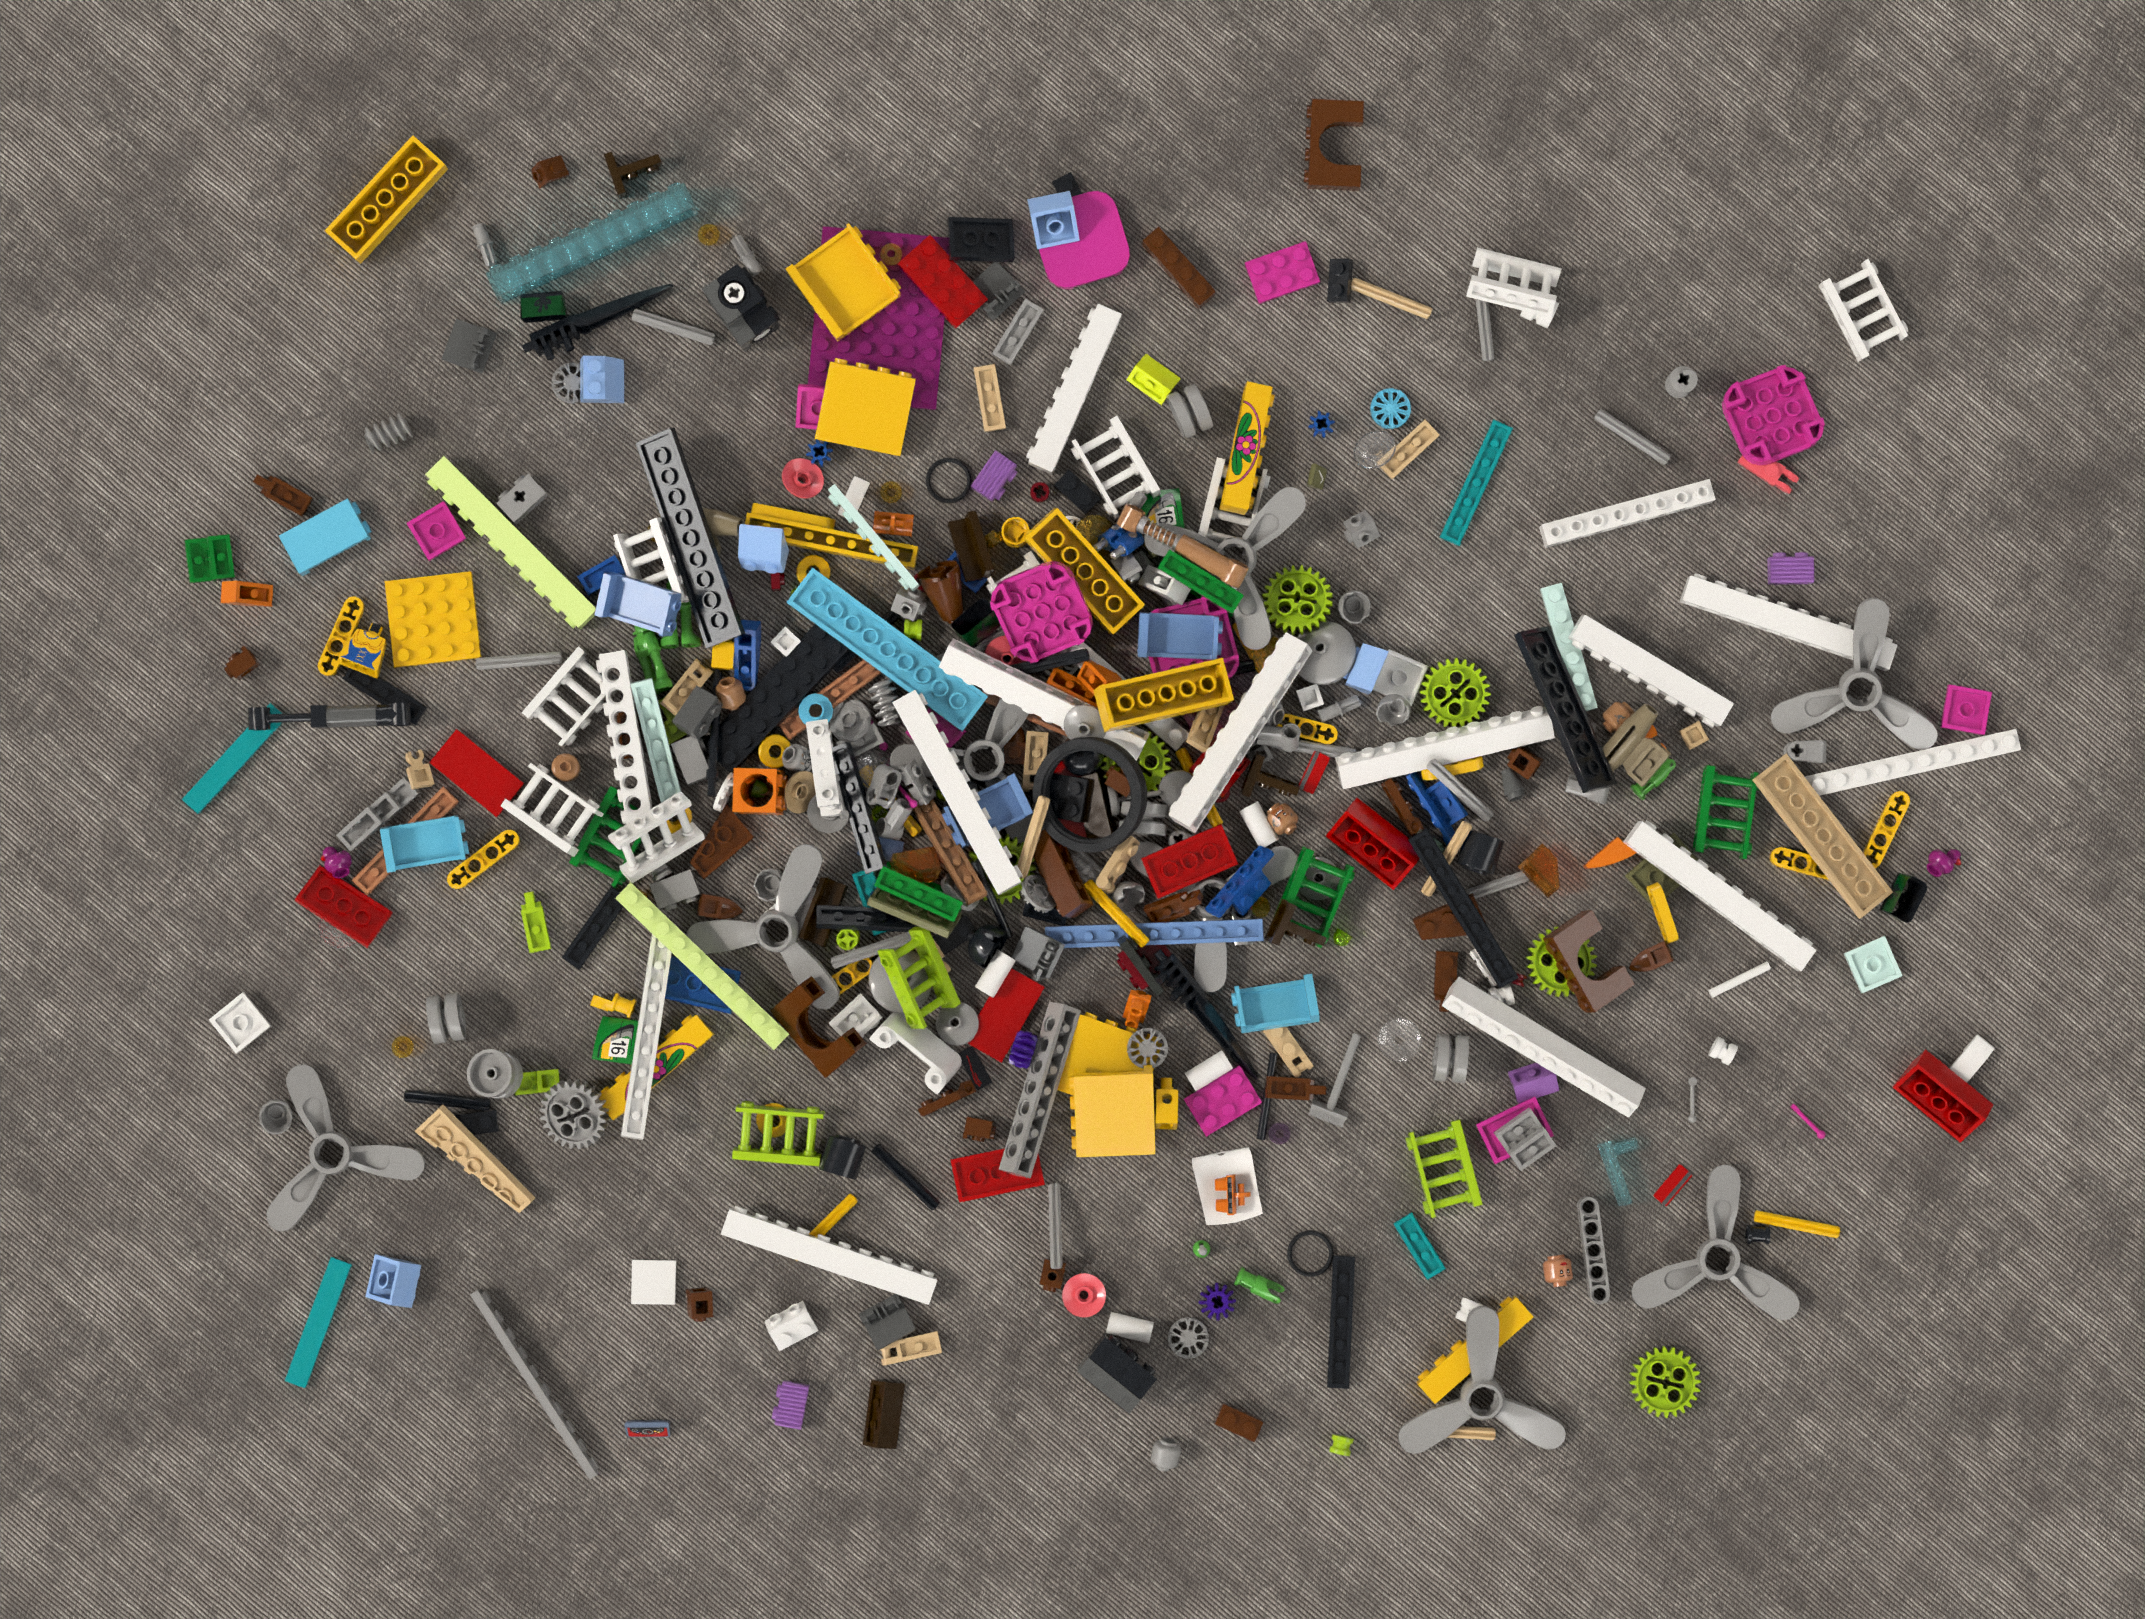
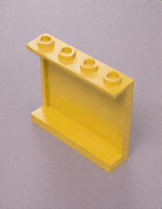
[786,223,901,342]
[815,358,916,456]
[1057,1012,1163,1096]
[1069,1065,1155,1157]

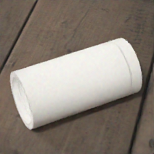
[1239,801,1279,847]
[975,949,1016,998]
[1185,1050,1233,1091]
[1106,1312,1154,1344]

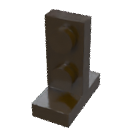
[604,152,663,199]
[1241,750,1300,797]
[1264,899,1327,947]

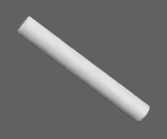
[1708,961,1771,998]

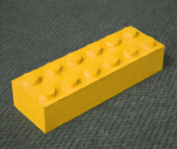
[325,136,448,264]
[1022,508,1145,634]
[1093,658,1234,733]

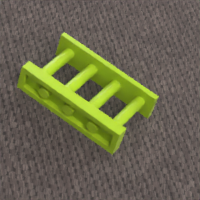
[877,927,961,1029]
[732,1101,825,1166]
[1405,1119,1483,1218]

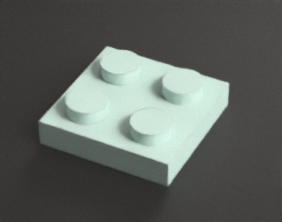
[1844,936,1902,993]

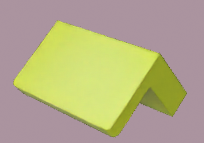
[1127,354,1180,405]

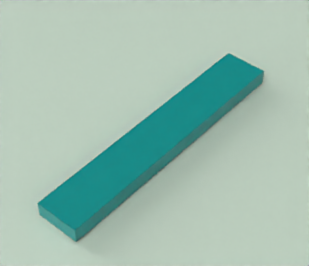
[1439,419,1513,547]
[182,703,283,814]
[285,1257,352,1388]

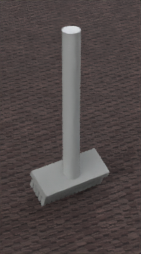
[1309,1033,1361,1127]

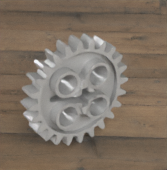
[539,1079,610,1150]

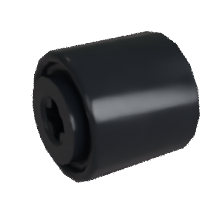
[1457,830,1505,876]
[819,1134,866,1180]

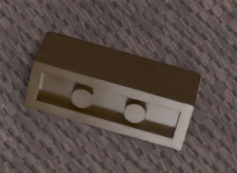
[948,510,994,582]
[1078,772,1117,838]
[799,876,848,947]
[863,1379,905,1449]

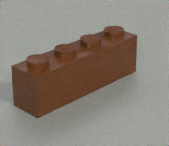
[1142,227,1216,310]
[1033,829,1094,918]

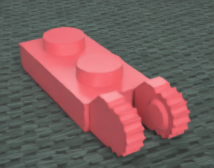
[1737,455,1799,494]

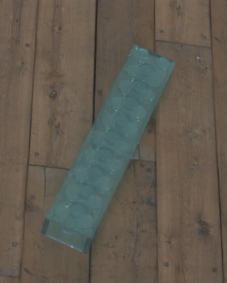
[486,182,698,304]

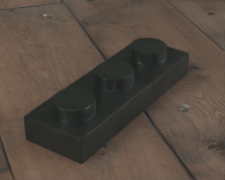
[1117,935,1164,996]

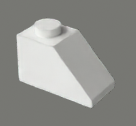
[1138,565,1191,605]

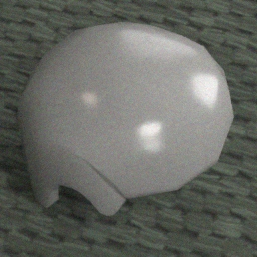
[1338,590,1371,624]
[1376,694,1411,726]
[753,868,783,902]
[1112,881,1145,914]
[259,1099,293,1135]

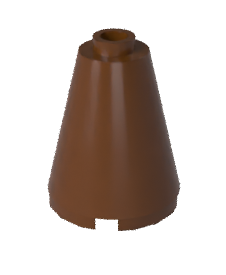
[917,560,963,624]

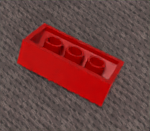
[1326,797,1420,890]
[1892,1049,1994,1143]

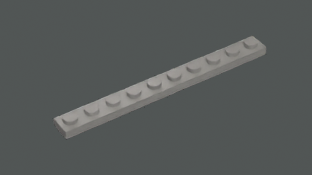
[470,1289,599,1480]

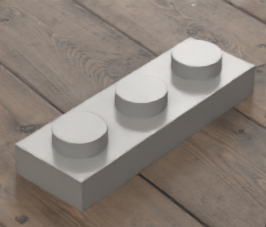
[992,298,1044,366]

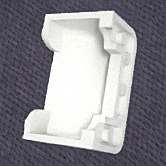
[869,1012,962,1095]

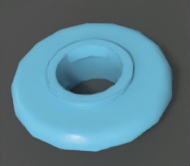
[798,693,833,725]

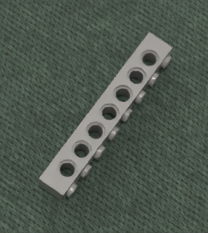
[999,1002,1081,1178]

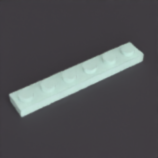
[828,484,919,591]
[1540,583,1598,711]
[630,678,681,803]

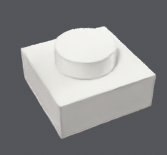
[771,627,801,657]
[1296,684,1324,712]

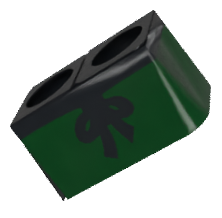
[520,291,567,323]
[951,598,1001,648]
[1880,873,1927,923]

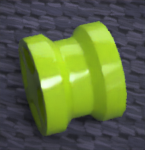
[904,619,922,641]
[836,929,860,950]
[1329,1434,1354,1456]

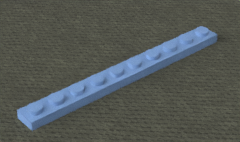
[1045,918,1264,948]

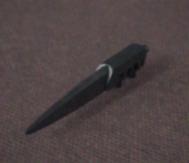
[522,284,673,361]
[1154,949,1258,1080]

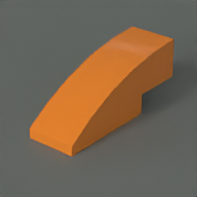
[1583,837,1637,869]

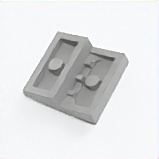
[1493,1108,1556,1171]

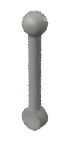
[836,774,849,819]
[1688,1077,1697,1123]

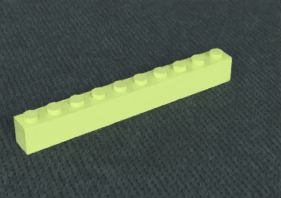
[426,456,596,629]
[615,882,789,1050]

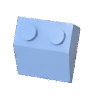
[1027,191,1080,249]
[580,356,624,403]
[738,524,789,574]
[1343,643,1389,695]
[365,1254,421,1308]

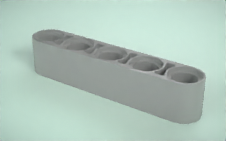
[1577,1196,1610,1304]

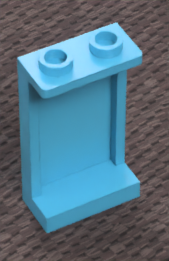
[279,498,372,576]
[380,815,469,873]
[1231,974,1319,1033]

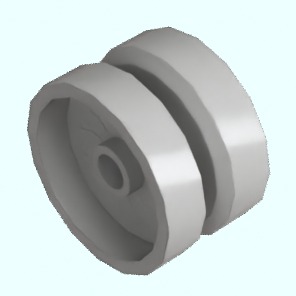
[1166,384,1213,440]
[1119,801,1168,836]
[426,992,466,1044]
[1432,1034,1469,1083]
[467,1049,523,1099]

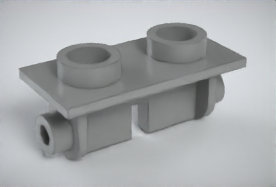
[898,758,936,805]

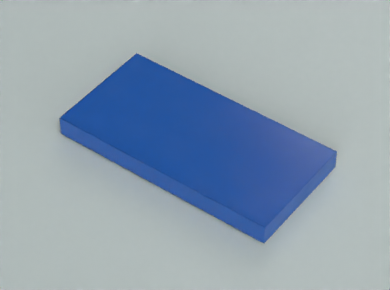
[665,955,741,1014]

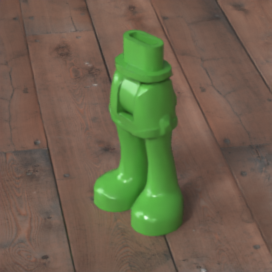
[660,579,701,649]
[633,625,673,694]

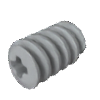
[1665,366,1698,398]
[364,413,413,454]
[868,679,903,727]

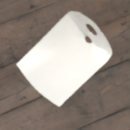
[1192,1147,1263,1225]

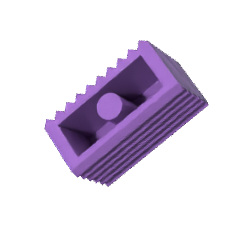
[971,450,1018,503]
[1767,552,1814,585]
[772,1380,810,1430]

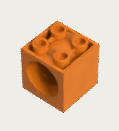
[732,768,788,815]

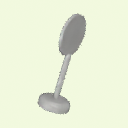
[1107,770,1193,816]

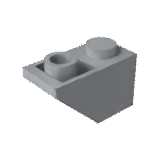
[1110,553,1143,585]

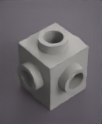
[1343,510,1380,549]
[891,586,927,621]

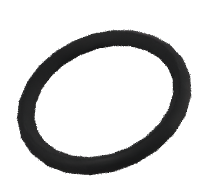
[926,458,972,503]
[1287,1230,1333,1277]

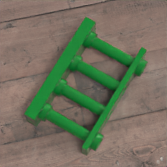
[1158,549,1244,618]
[1692,765,1759,860]
[569,786,642,888]
[1273,846,1355,948]
[874,861,964,922]

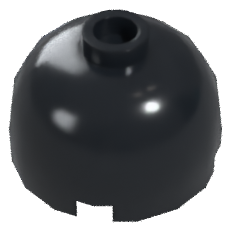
[1062,738,1104,776]
[967,925,1008,969]

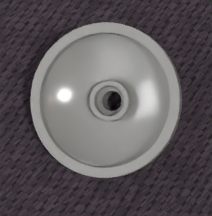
[1297,621,1356,685]
[869,948,932,1013]

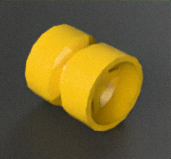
[1001,517,1030,548]

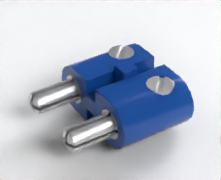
[1093,524,1144,559]

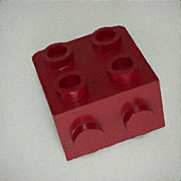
[1116,945,1171,990]

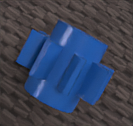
[1308,411,1335,439]
[806,439,833,467]

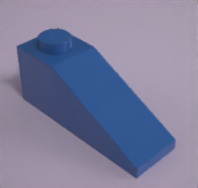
[734,619,761,691]

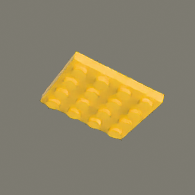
[385,571,481,668]

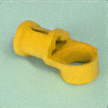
[590,993,637,1018]

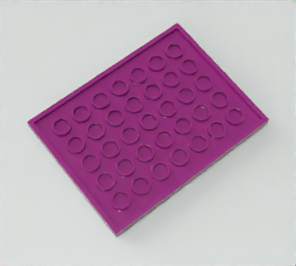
[808,226,949,410]

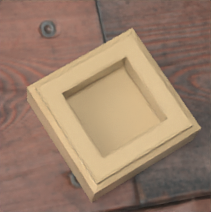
[1679,721,1709,750]

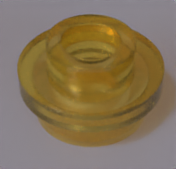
[698,224,720,246]
[880,243,902,265]
[880,481,902,503]
[984,530,1003,549]
[1251,897,1271,918]
[392,1036,414,1058]

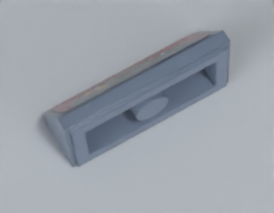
[625,1420,671,1437]

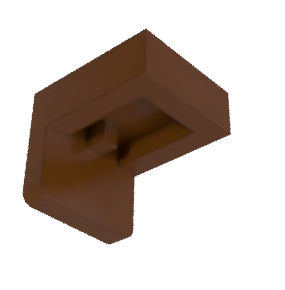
[531,155,570,188]

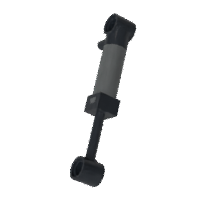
[248,703,411,730]

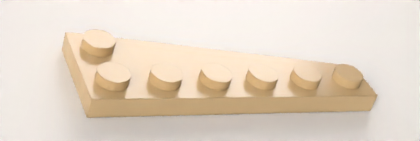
[415,1105,535,1213]

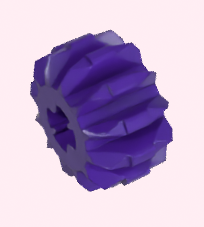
[1009,1031,1038,1069]
[1199,1283,1236,1320]

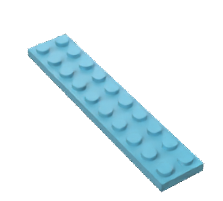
[787,567,988,732]

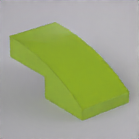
[515,1069,559,1095]

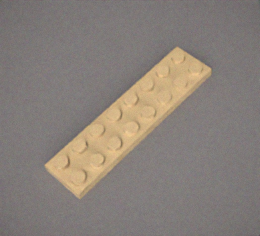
[1753,753,1893,919]

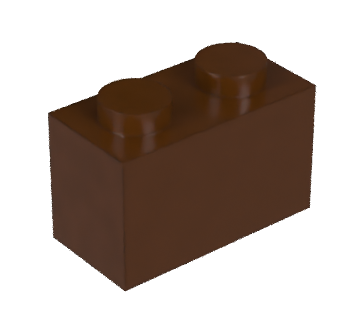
[1214,1402,1264,1442]

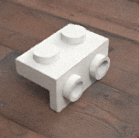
[829,993,882,1038]
[765,1301,818,1351]

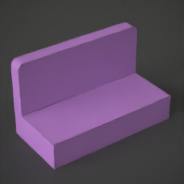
[1508,1063,1559,1104]

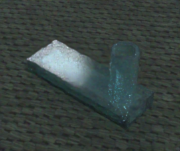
[1597,1137,1638,1206]

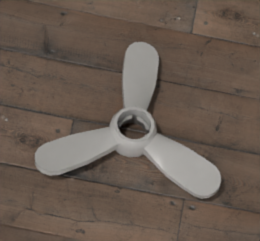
[1144,486,1306,650]
[1771,598,1938,750]
[890,698,1032,843]
[1130,841,1297,992]
[686,843,840,1009]
[266,1065,425,1231]
[1631,1165,1799,1320]
[1398,1306,1566,1454]

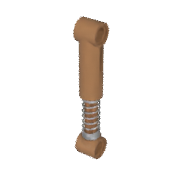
[1116,503,1249,588]

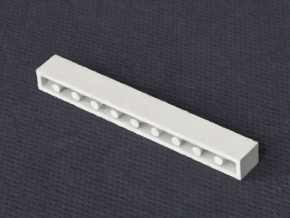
[1680,574,1897,671]
[1168,632,1312,833]
[939,638,1150,761]
[892,690,1023,895]
[1335,706,1555,789]
[1623,820,1816,971]
[1442,977,1646,1118]
[721,1206,937,1305]

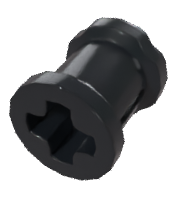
[1745,1225,1770,1244]

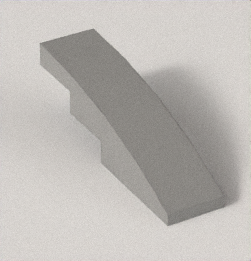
[336,777,420,852]

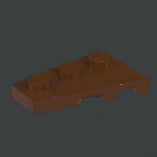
[690,804,755,880]
[1413,893,1487,940]

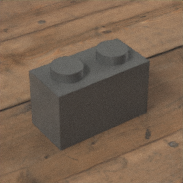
[672,685,723,741]

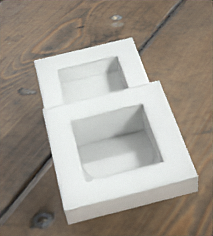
[1949,1034,1995,1082]

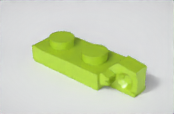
[521,891,552,953]

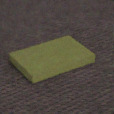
[1625,833,1698,908]

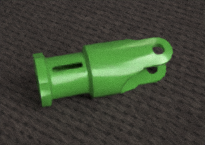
[1630,758,1676,800]
[1234,1267,1285,1304]

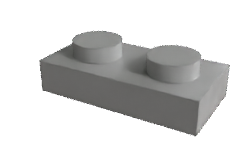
[836,722,885,757]

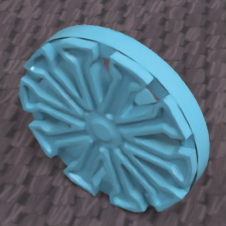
[1370,388,1411,429]

